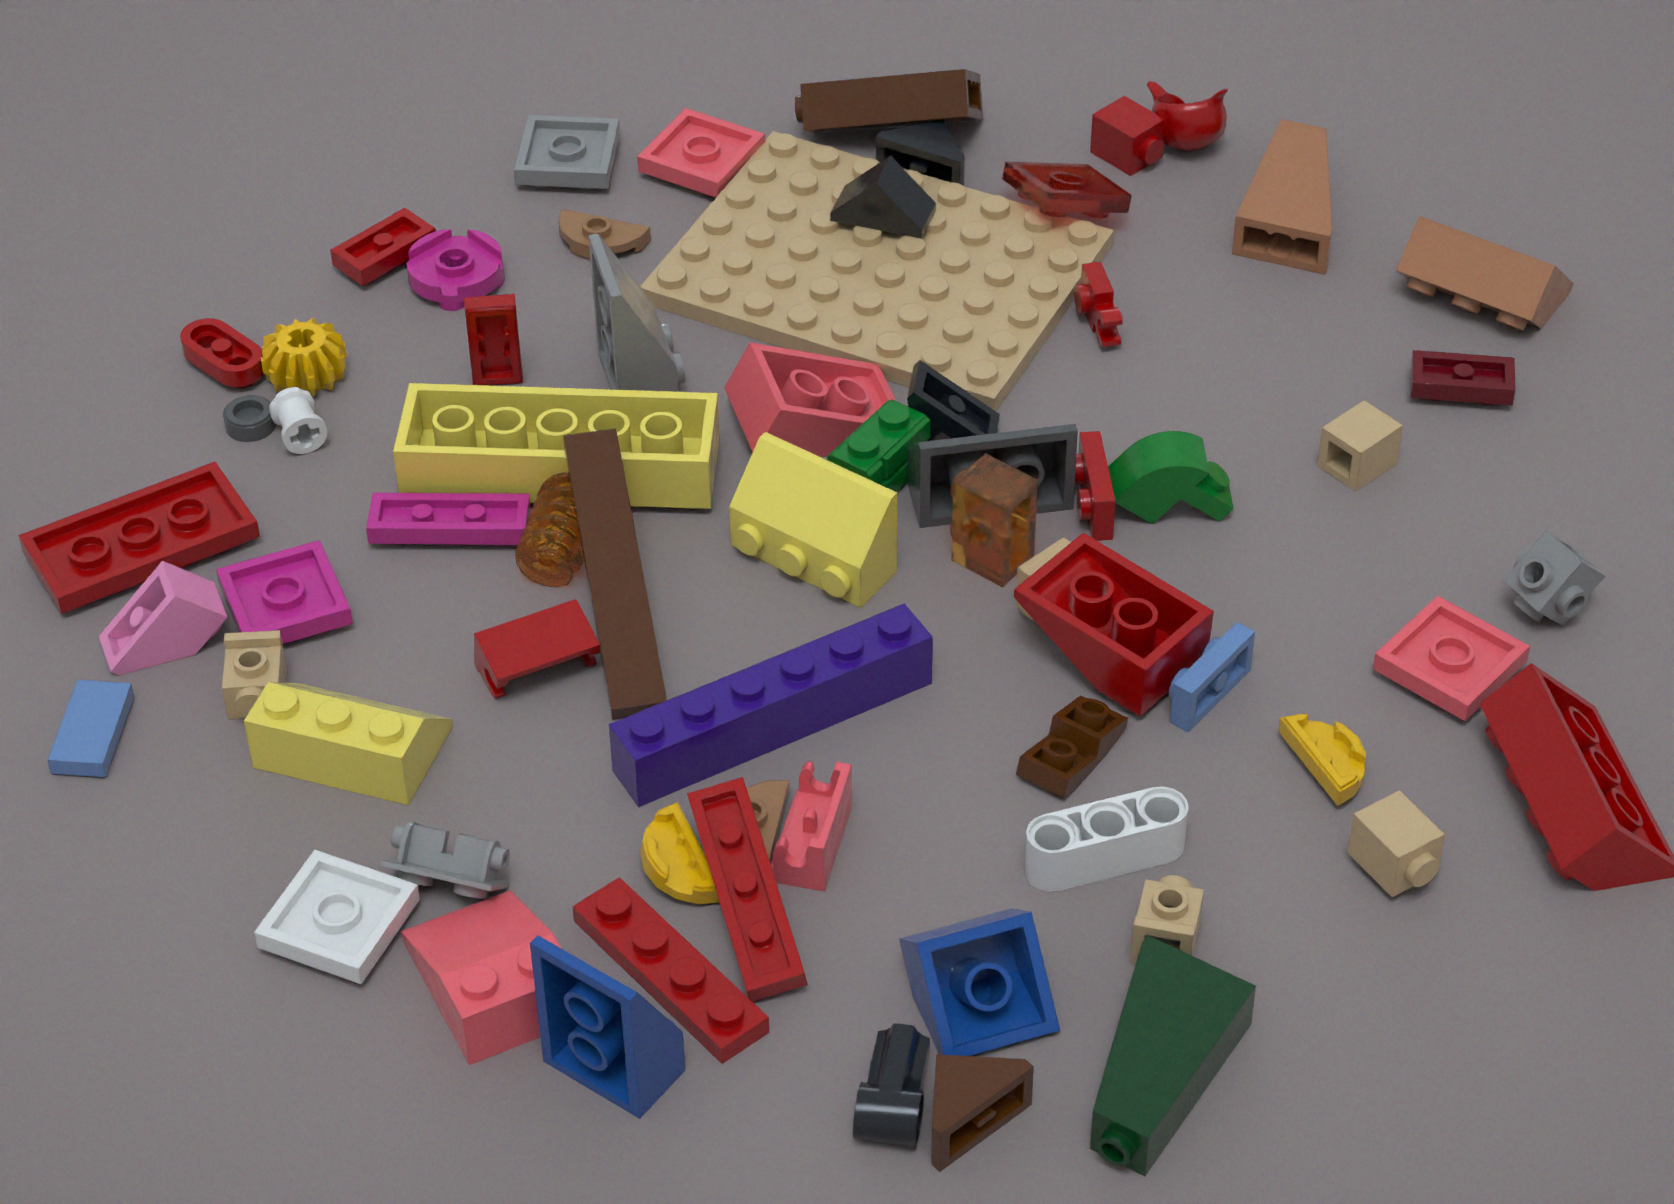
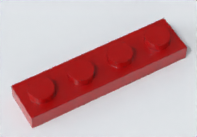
[687,777,808,1002]
[572,877,769,1064]

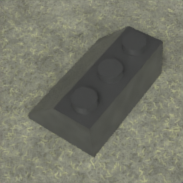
[908,424,1078,528]

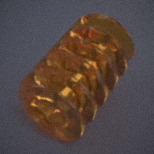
[515,472,584,587]

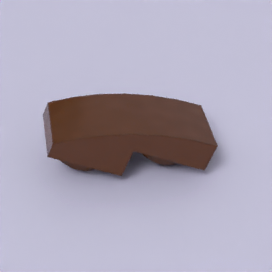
[1016,695,1128,798]

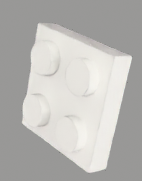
[254,850,420,984]

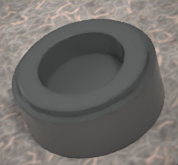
[223,395,276,442]

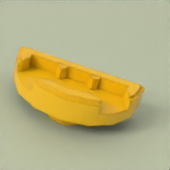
[1278,714,1366,806]
[639,802,720,904]

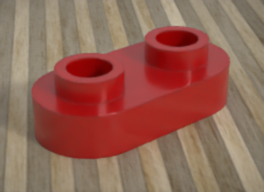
[180,318,264,388]

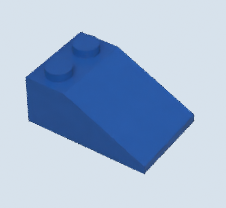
[530,935,685,1119]

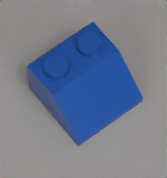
[899,908,1060,1056]

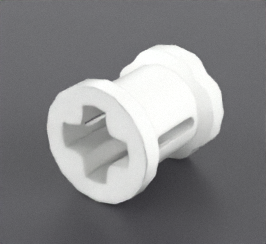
[269,387,328,454]

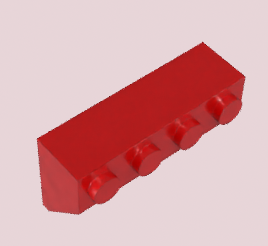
[1480,663,1674,891]

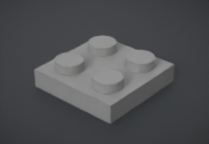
[514,114,620,190]

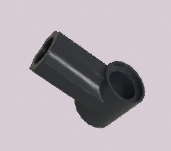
[853,1023,930,1147]

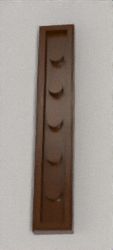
[563,428,667,719]

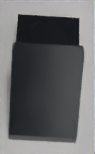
[907,360,1000,441]

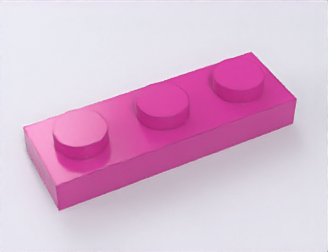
[366,493,531,545]

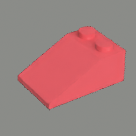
[724,342,896,457]
[401,890,562,1065]

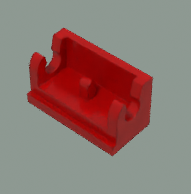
[474,599,600,699]

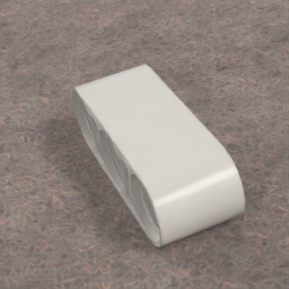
[1024,786,1189,892]

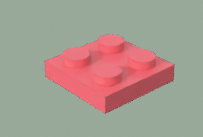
[637,108,765,197]
[1373,595,1530,721]

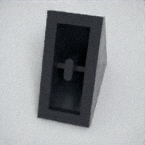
[876,119,965,186]
[830,155,936,239]

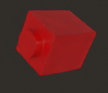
[1090,96,1165,176]

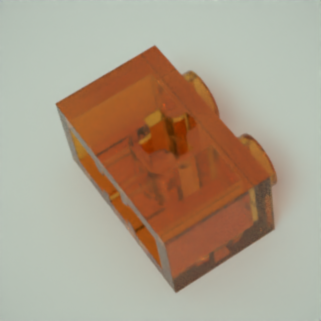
[950,453,1038,588]

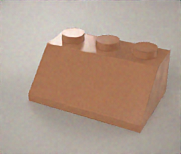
[1396,216,1574,332]

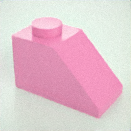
[99,561,227,675]

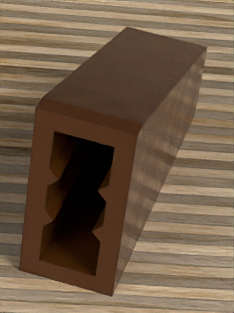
[795,69,983,132]

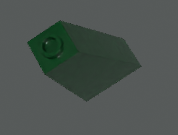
[1090,935,1256,1176]

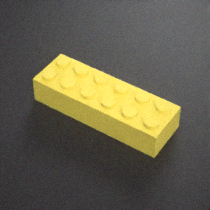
[393,383,720,509]

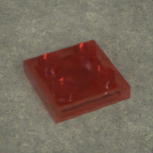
[1002,161,1132,219]

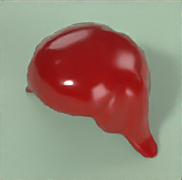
[1147,81,1228,151]

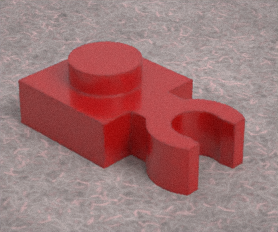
[1074,261,1123,347]

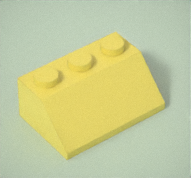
[729,432,897,608]
[244,682,453,805]

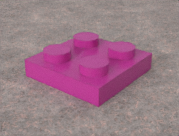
[216,540,353,644]

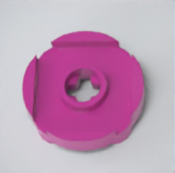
[406,229,505,311]

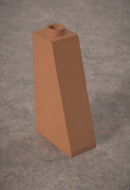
[1232,119,1332,274]

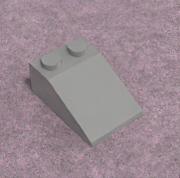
[588,234,685,392]

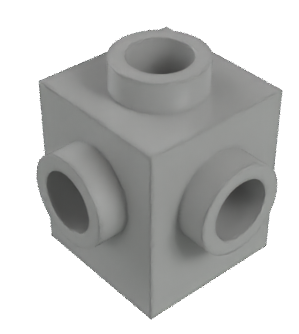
[1504,530,1606,626]

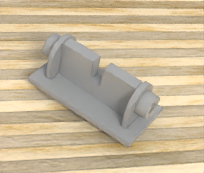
[380,821,510,899]

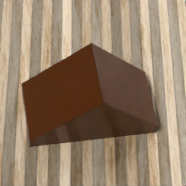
[931,1054,1034,1172]

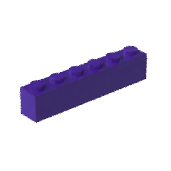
[609,603,933,807]

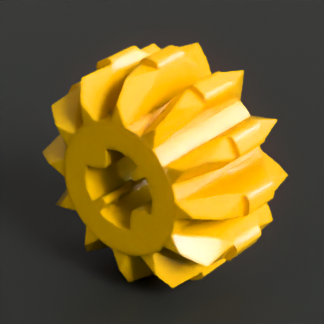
[261,317,347,397]

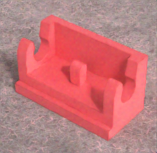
[771,761,852,892]

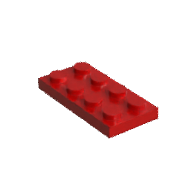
[18,461,260,614]

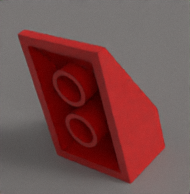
[1013,533,1214,716]

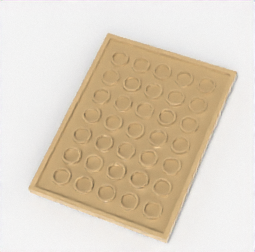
[640,131,1114,411]

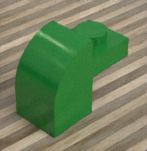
[1108,431,1234,524]

